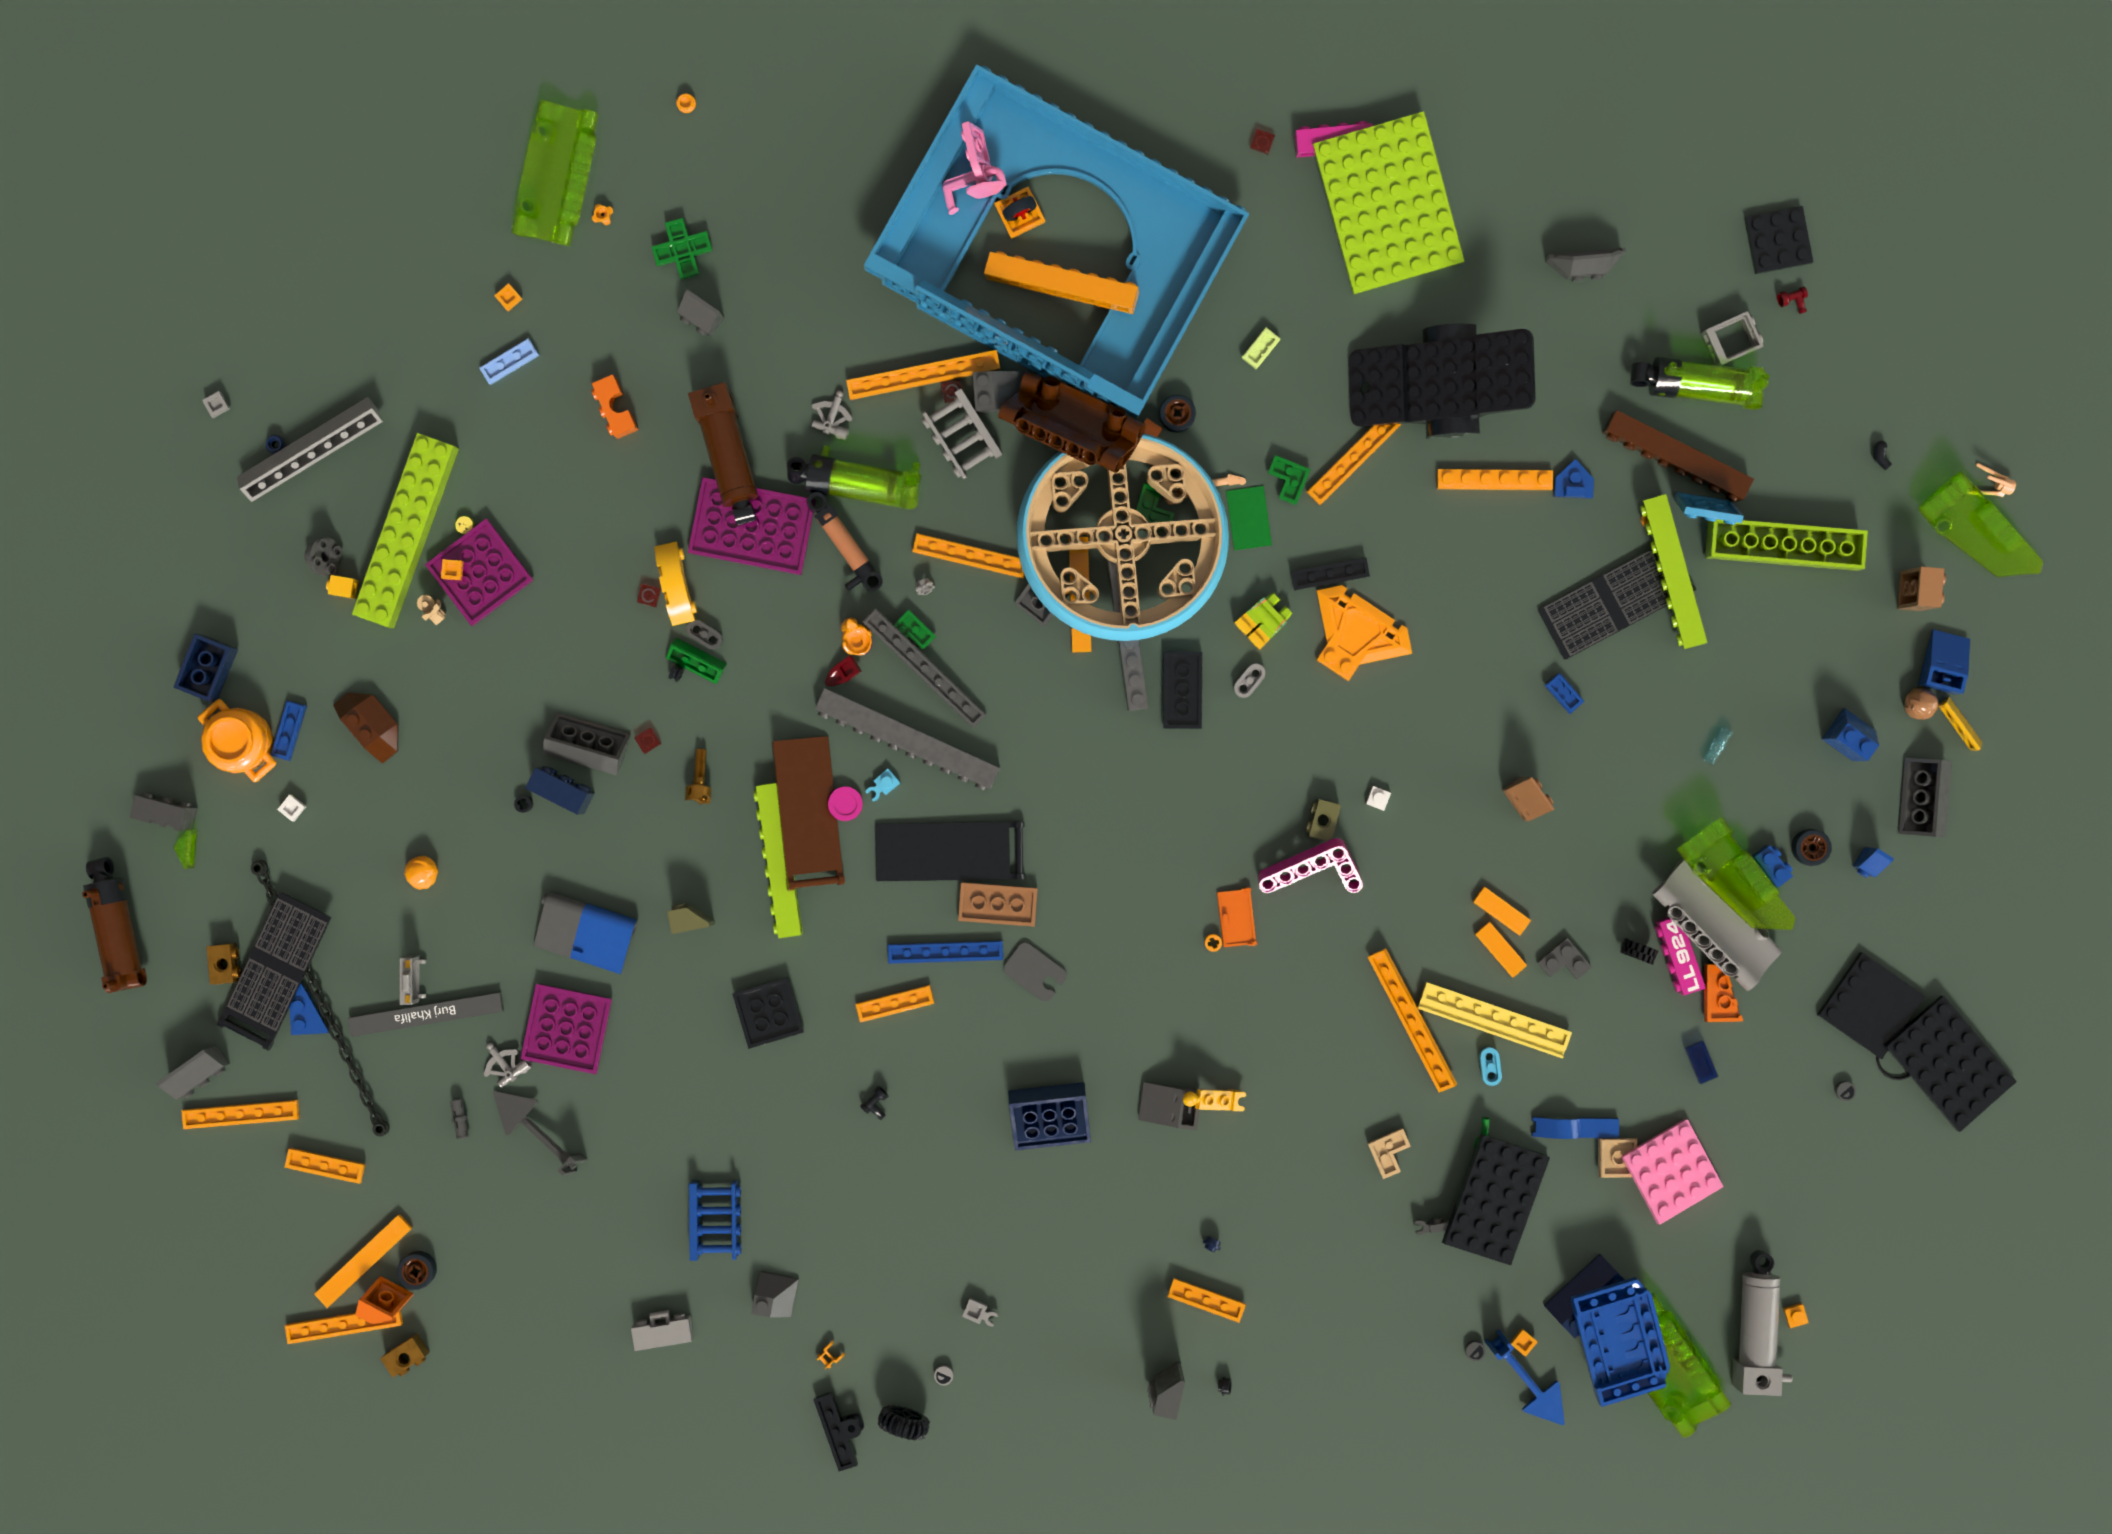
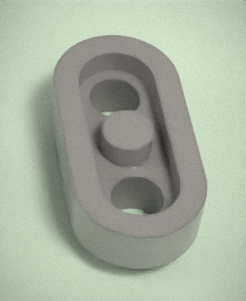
[1234,664,1266,698]

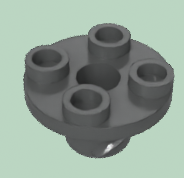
[304,537,342,576]

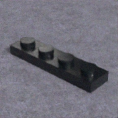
[1290,558,1370,591]

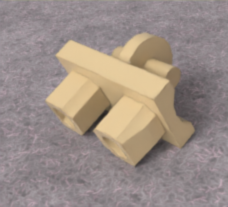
[417,594,446,625]

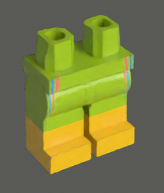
[1234,593,1292,650]

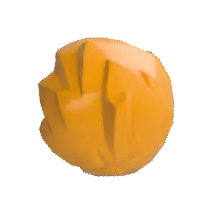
[404,855,438,890]

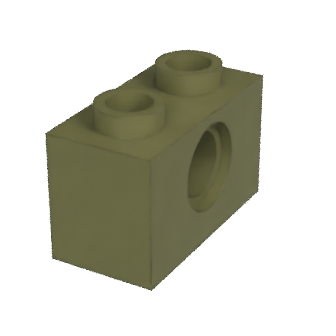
[1305,799,1341,841]

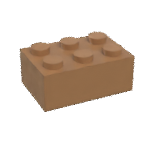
[1897,567,1946,611]

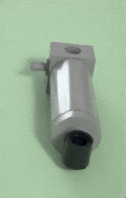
[1732,1250,1793,1396]

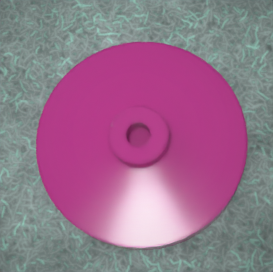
[828,787,863,821]

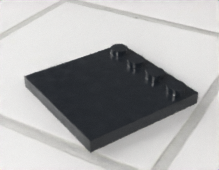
[1817,952,1926,1059]

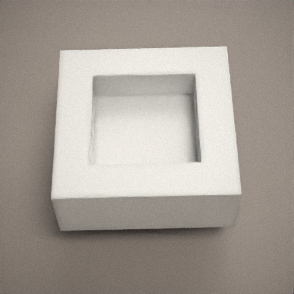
[1365,786,1391,811]
[277,795,306,822]

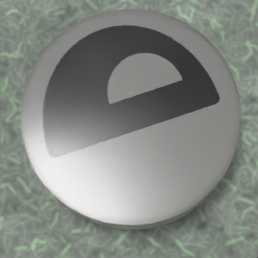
[934,1365,954,1386]

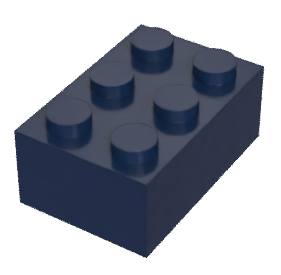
[173,634,238,702]
[525,766,595,815]

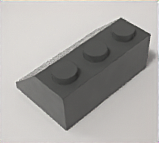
[156,1045,230,1100]

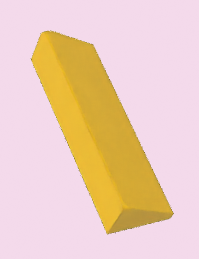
[1938,697,1982,751]

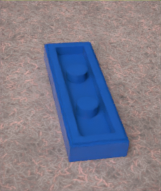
[270,700,307,761]

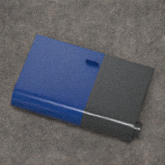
[533,891,638,974]

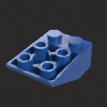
[1918,629,1970,695]

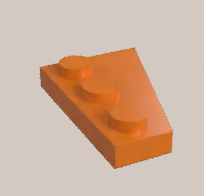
[1704,964,1743,1022]

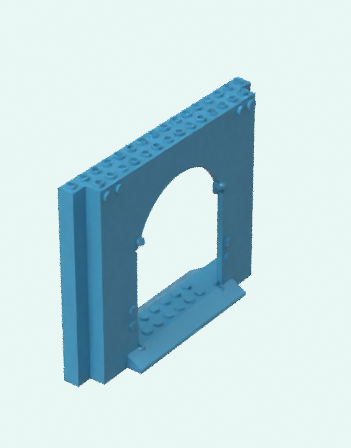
[864,64,1249,419]

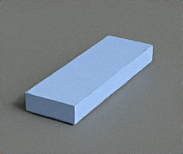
[479,338,540,385]

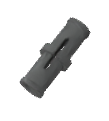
[450,1099,469,1139]

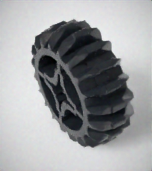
[878,1405,930,1441]

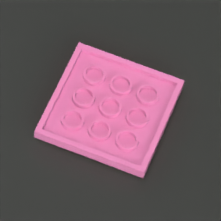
[1621,1119,1723,1225]

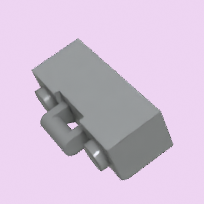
[631,1310,694,1351]

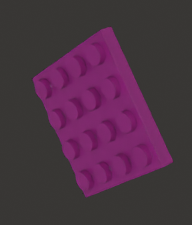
[425,518,534,626]
[521,983,613,1074]

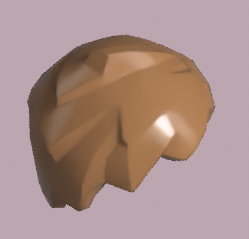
[1904,687,1938,720]

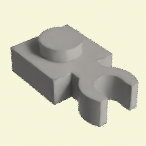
[962,1297,998,1327]

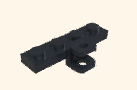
[813,1391,864,1472]

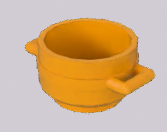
[198,699,276,782]

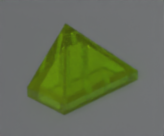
[173,830,197,869]

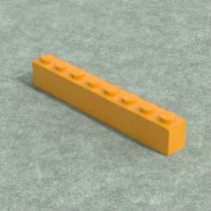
[984,251,1140,315]

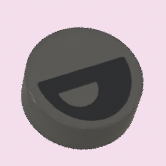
[1835,1081,1856,1101]
[1465,1341,1485,1361]

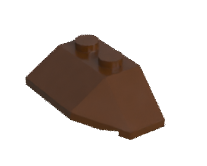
[333,693,398,764]

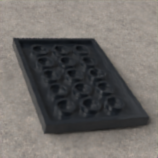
[1884,995,2017,1132]
[1442,1134,1550,1265]

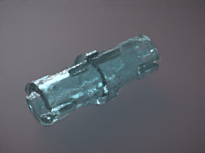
[1703,726,1734,765]

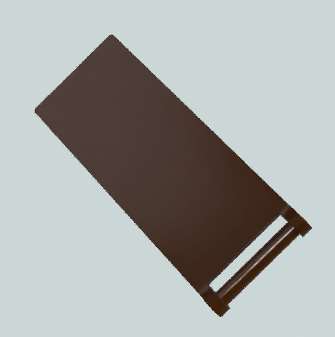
[772,736,845,891]

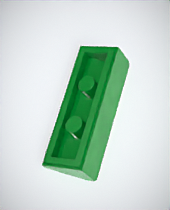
[666,638,727,684]

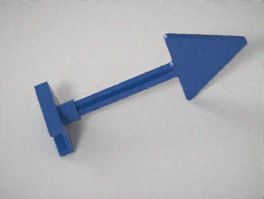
[1484,1329,1565,1425]

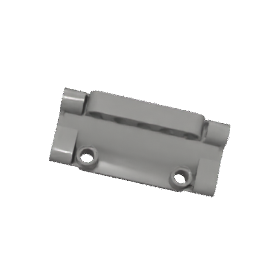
[1652,854,1782,991]

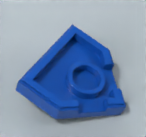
[1553,459,1594,499]

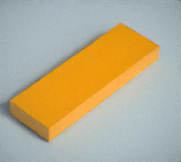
[1473,886,1531,936]
[1475,922,1527,978]

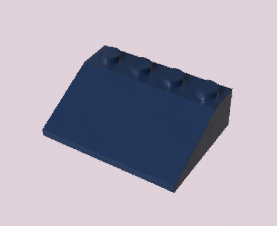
[1008,1082,1091,1151]

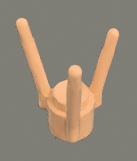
[1964,463,2016,497]

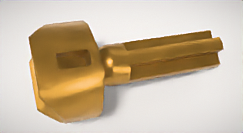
[685,749,712,804]

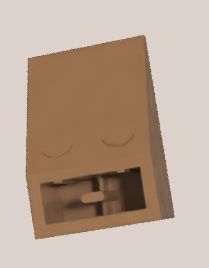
[1502,777,1554,822]

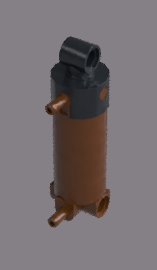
[82,857,147,993]

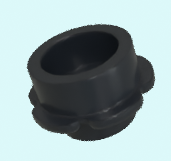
[1218,1377,1232,1396]

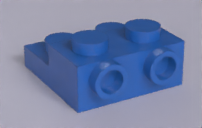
[1736,845,1793,899]

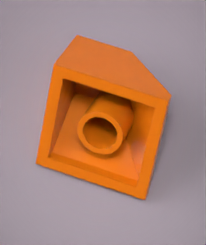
[356,1276,413,1324]

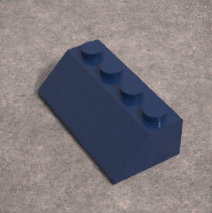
[1544,1254,1625,1339]

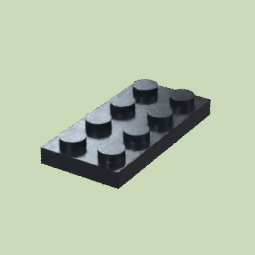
[1163,652,1202,729]

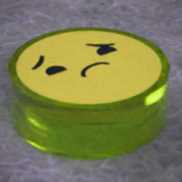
[455,515,475,535]

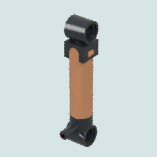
[806,492,883,591]

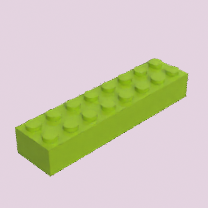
[1705,519,1868,571]

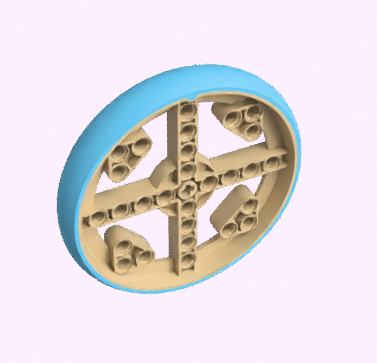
[1016,434,1229,641]

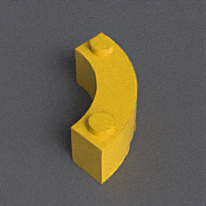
[654,541,697,626]

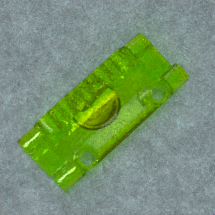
[1648,1293,1731,1438]

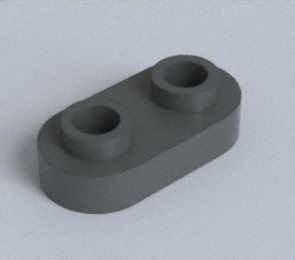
[686,620,723,650]

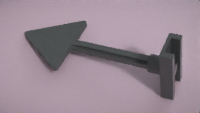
[493,1091,587,1176]

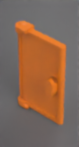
[1217,887,1258,947]

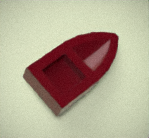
[825,655,862,686]

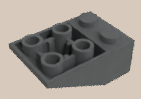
[1139,1082,1199,1130]

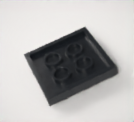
[1744,206,1813,274]
[732,977,804,1049]

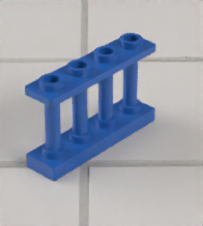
[689,1180,742,1261]

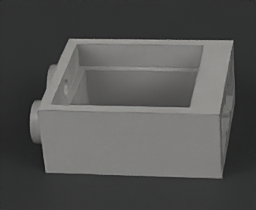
[1701,311,1763,368]

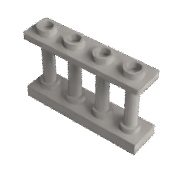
[921,389,1002,480]

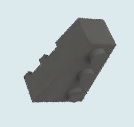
[130,792,198,831]

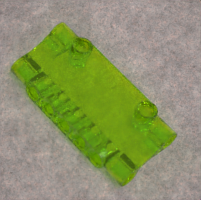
[511,100,599,246]

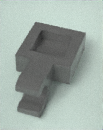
[1414,1217,1449,1235]

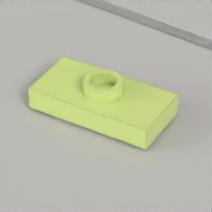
[1242,327,1281,370]

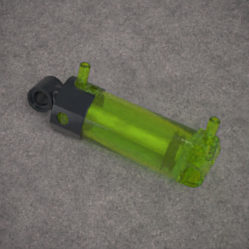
[1630,357,1770,410]
[787,445,921,509]

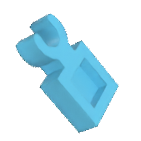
[865,769,900,801]

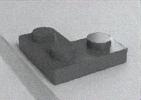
[1537,938,1592,980]

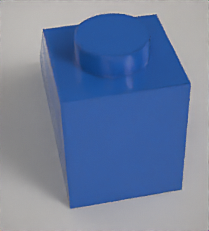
[1853,847,1894,878]

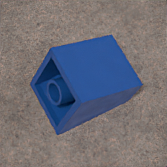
[1822,708,1879,761]

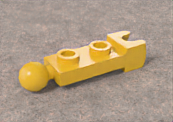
[1183,1089,1246,1111]

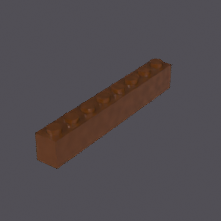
[1602,410,1754,502]

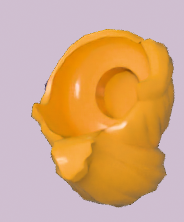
[840,617,872,656]

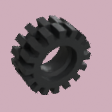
[1620,938,1658,965]

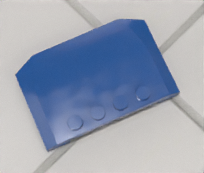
[1571,1277,1670,1407]

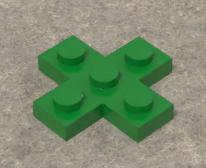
[651,218,713,280]

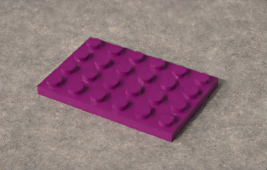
[688,477,816,575]

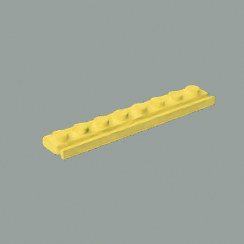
[1417,982,1572,1058]

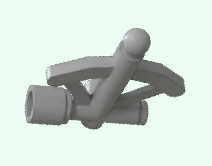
[812,390,852,440]
[484,1042,532,1088]

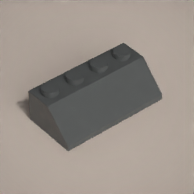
[543,713,631,775]
[1899,758,1952,838]
[1147,1361,1185,1420]

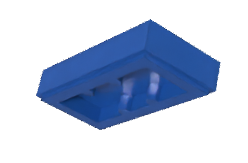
[1544,673,1585,714]

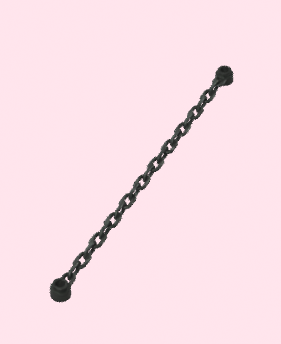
[251,860,390,1137]

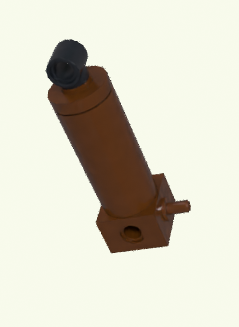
[688,382,758,526]

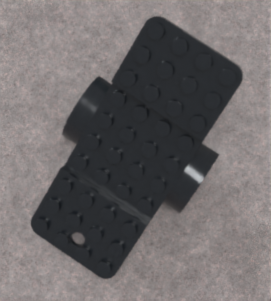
[1349,323,1536,439]

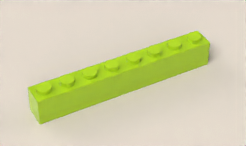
[1640,494,1708,649]
[753,783,803,938]

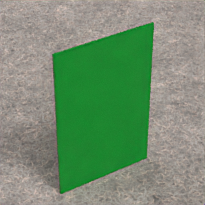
[1226,486,1272,551]

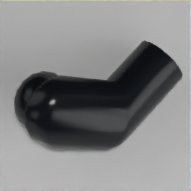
[1873,441,1892,470]

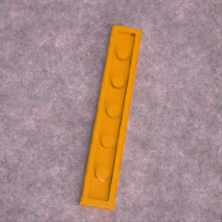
[1307,424,1401,505]
[912,533,1025,579]
[1069,537,1091,653]
[181,1099,300,1129]
[314,1214,412,1308]
[284,1310,403,1344]

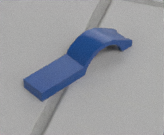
[1531,1117,1619,1139]

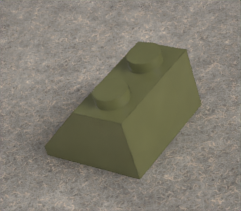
[667,903,715,934]

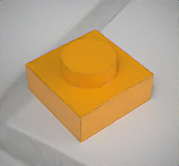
[494,283,522,312]
[441,559,464,581]
[1783,1303,1809,1328]
[1510,1328,1538,1357]

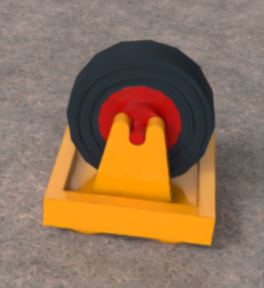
[994,186,1045,239]

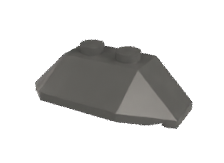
[1545,248,1626,282]

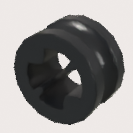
[668,663,685,683]
[514,795,533,813]

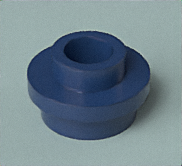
[266,435,286,454]
[1202,1236,1221,1253]

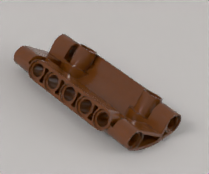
[998,370,1146,473]

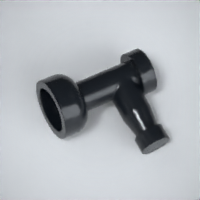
[860,1086,889,1120]

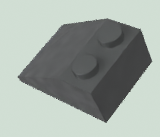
[973,371,1026,414]

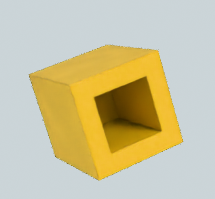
[326,575,359,599]

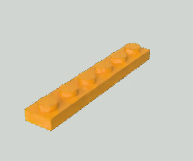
[1437,469,1553,490]

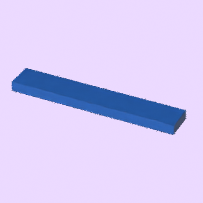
[888,940,1003,964]

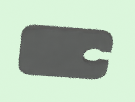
[1004,942,1067,1001]

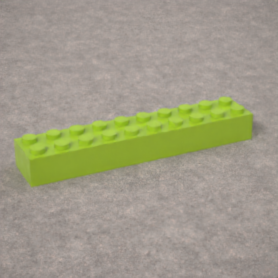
[352,433,459,629]

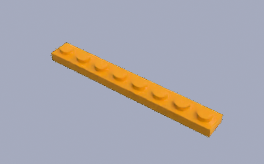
[846,350,1001,400]
[1368,948,1457,1093]

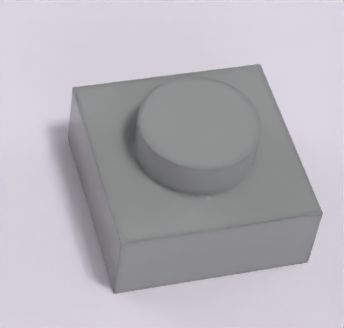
[202,391,230,418]

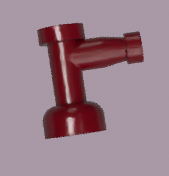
[1777,286,1808,314]

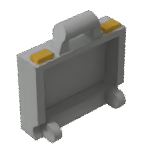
[400,955,426,1005]

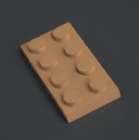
[958,882,1038,927]

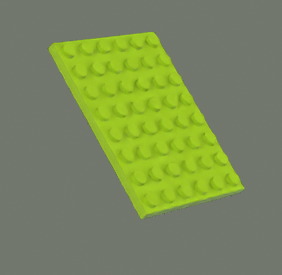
[1312,111,1465,295]

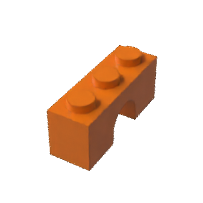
[591,374,639,439]

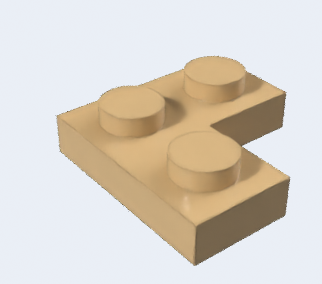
[1367,1128,1411,1179]

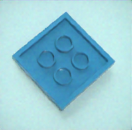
[1674,492,1744,525]

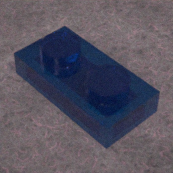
[1684,1041,1718,1084]

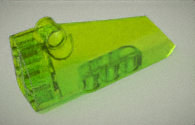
[1917,471,2043,577]
[1676,817,1796,930]

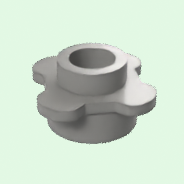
[915,578,935,595]

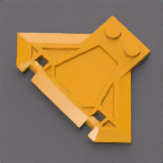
[1316,585,1412,681]

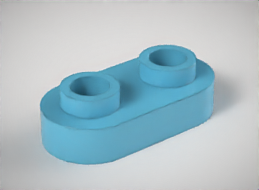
[1479,1047,1502,1086]

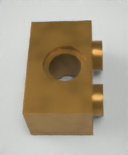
[206,943,241,985]
[380,1333,429,1378]

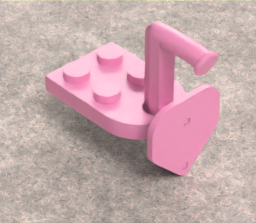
[942,121,1007,215]

